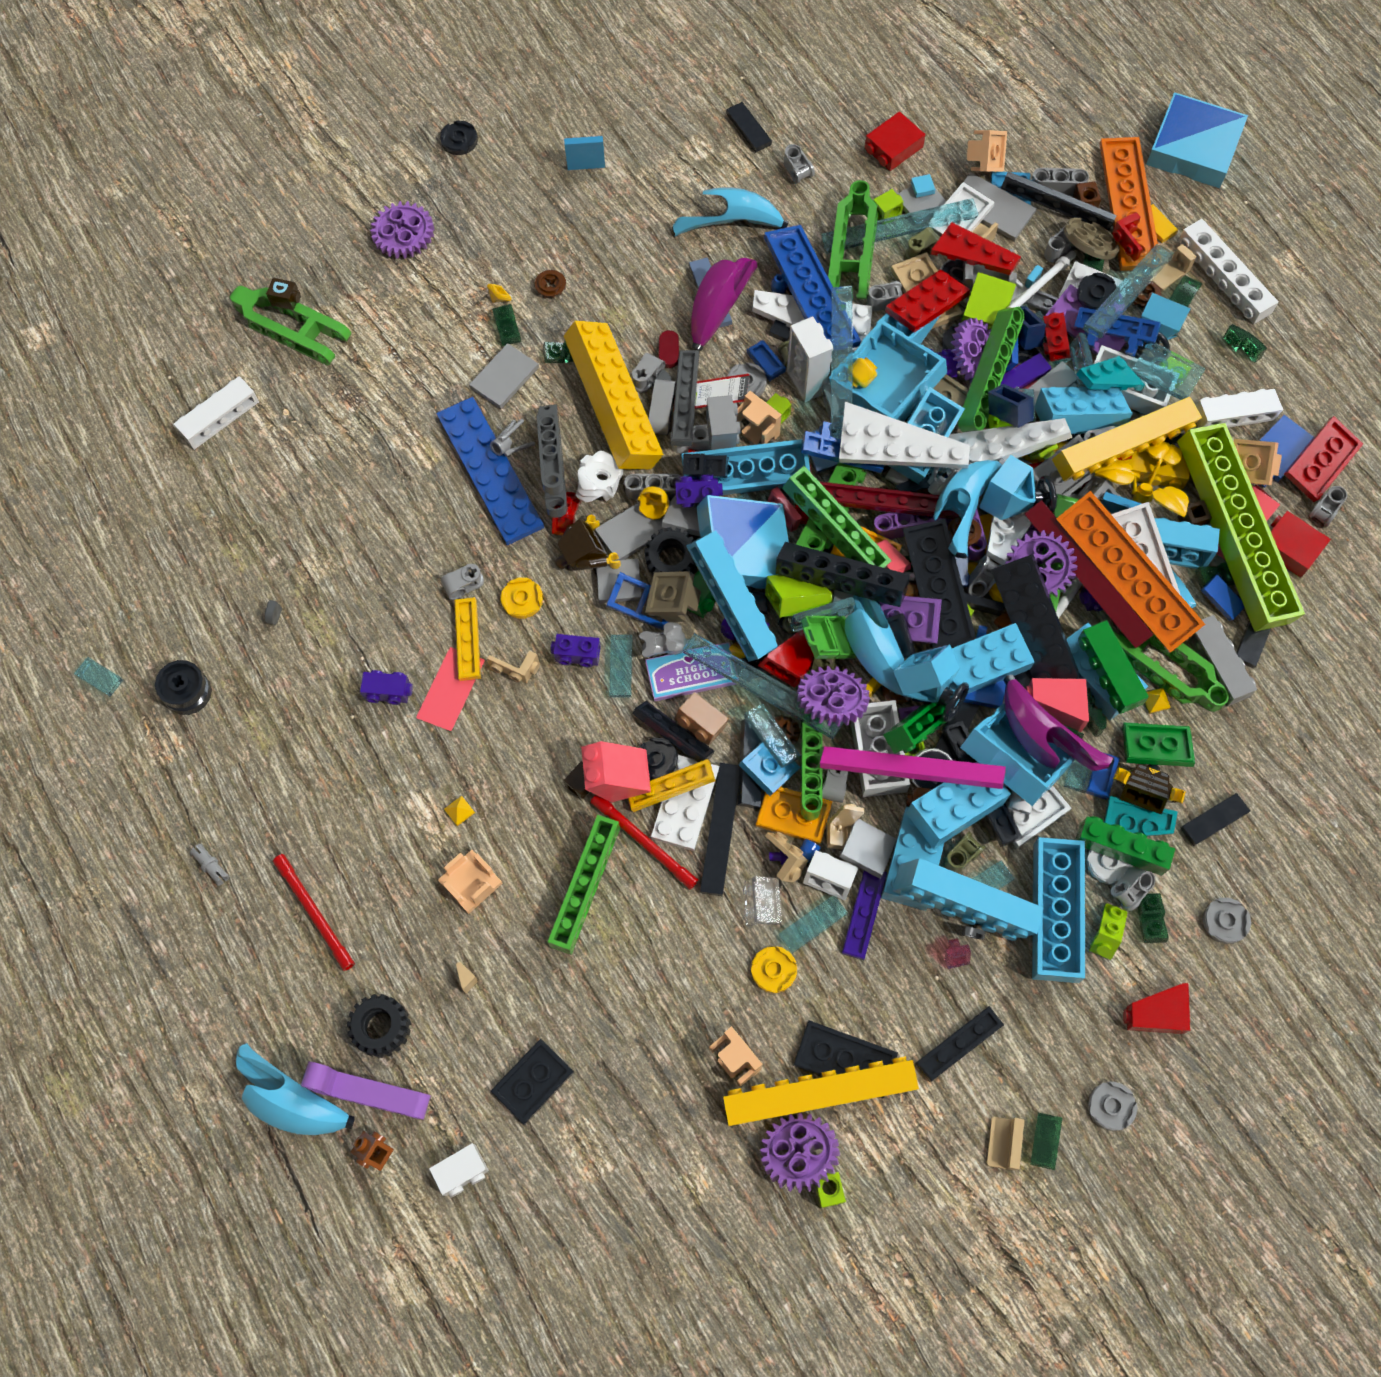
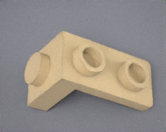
[1149,244,1197,291]
[487,651,540,683]
[827,804,864,850]
[765,832,808,882]

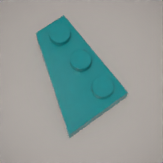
[1076,356,1145,391]
[1104,796,1178,836]

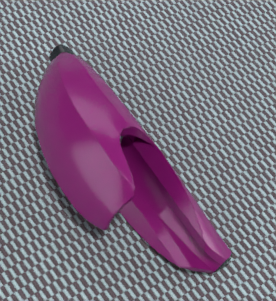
[691,258,757,351]
[1003,674,1114,771]

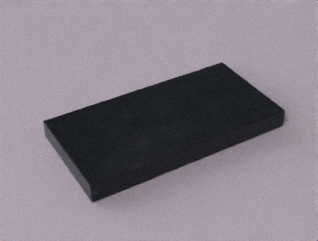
[793,1020,898,1099]

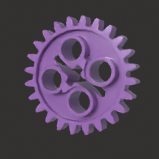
[370,201,434,259]
[951,318,991,384]
[1005,530,1077,598]
[797,666,870,726]
[760,1113,840,1193]

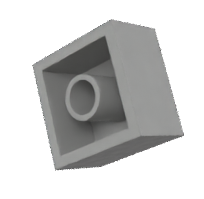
[706,395,740,450]

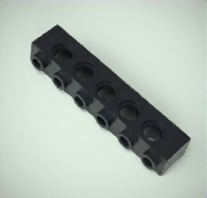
[776,542,910,607]

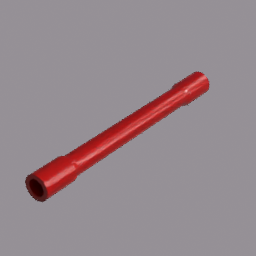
[590,795,699,890]
[272,854,355,971]

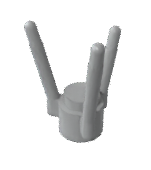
[490,419,535,457]
[927,463,972,495]

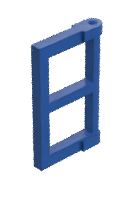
[606,572,669,631]

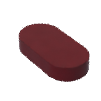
[659,330,679,368]

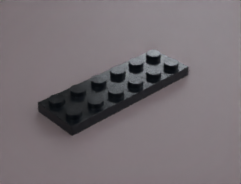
[903,519,976,649]
[991,554,1081,679]

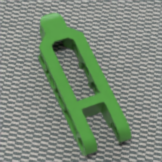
[828,180,878,299]
[230,286,352,365]
[1113,631,1229,712]

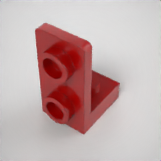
[1112,212,1142,262]
[552,492,582,535]

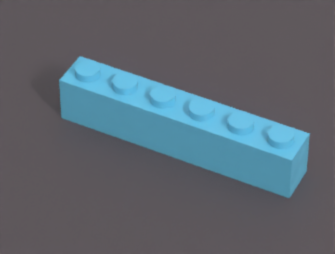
[686,530,778,662]

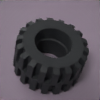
[645,527,697,577]
[347,994,411,1058]

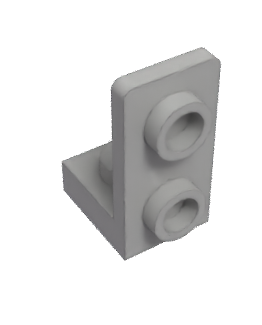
[1078,477,1121,500]

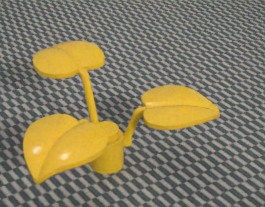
[1094,442,1189,517]

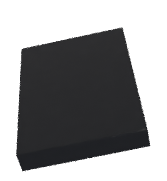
[491,1039,574,1125]

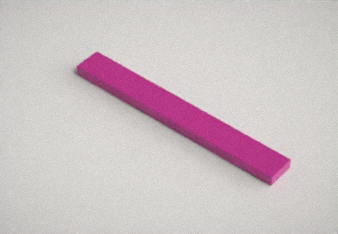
[820,746,1006,789]

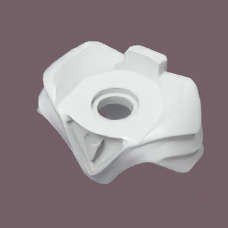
[576,451,623,502]

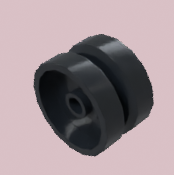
[155,660,212,715]

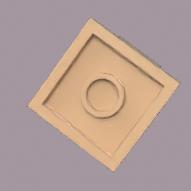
[967,130,1007,172]
[736,391,782,445]
[1233,439,1282,485]
[438,850,503,914]
[709,1026,763,1087]

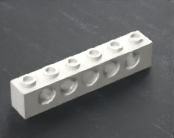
[1178,219,1278,324]

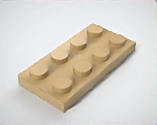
[891,252,963,329]

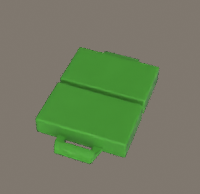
[801,616,856,659]

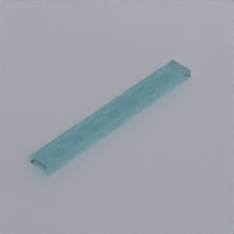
[821,198,978,254]
[1083,244,1174,338]
[831,286,853,433]
[683,633,844,740]

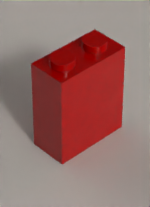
[865,111,926,171]
[1271,511,1331,578]

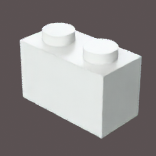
[803,850,858,900]
[429,1143,489,1198]

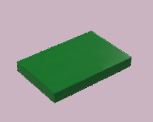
[1122,722,1195,767]

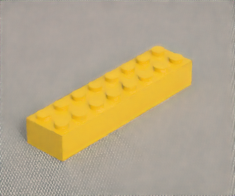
[563,321,664,469]

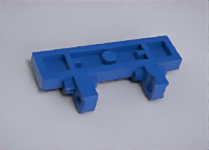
[1074,307,1161,357]
[801,421,884,473]

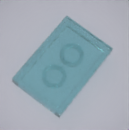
[1132,343,1206,400]

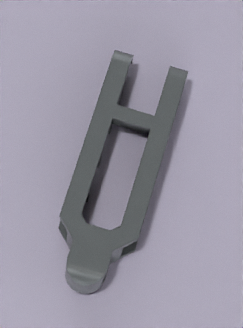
[536,404,568,518]

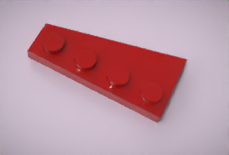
[931,222,1021,275]

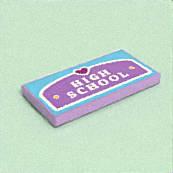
[645,642,739,702]

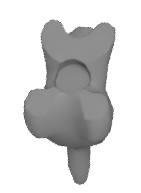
[639,622,701,658]

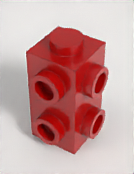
[1043,312,1071,362]

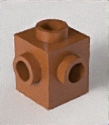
[350,1131,394,1171]

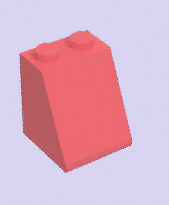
[1025,678,1089,736]
[581,741,651,803]

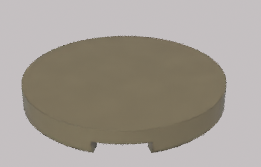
[1064,218,1120,260]

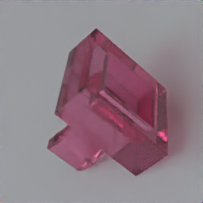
[945,938,971,969]

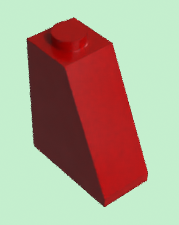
[758,629,814,688]
[1123,983,1190,1034]

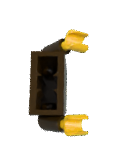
[555,514,621,570]
[1113,764,1186,815]

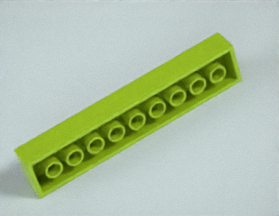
[1177,423,1305,632]

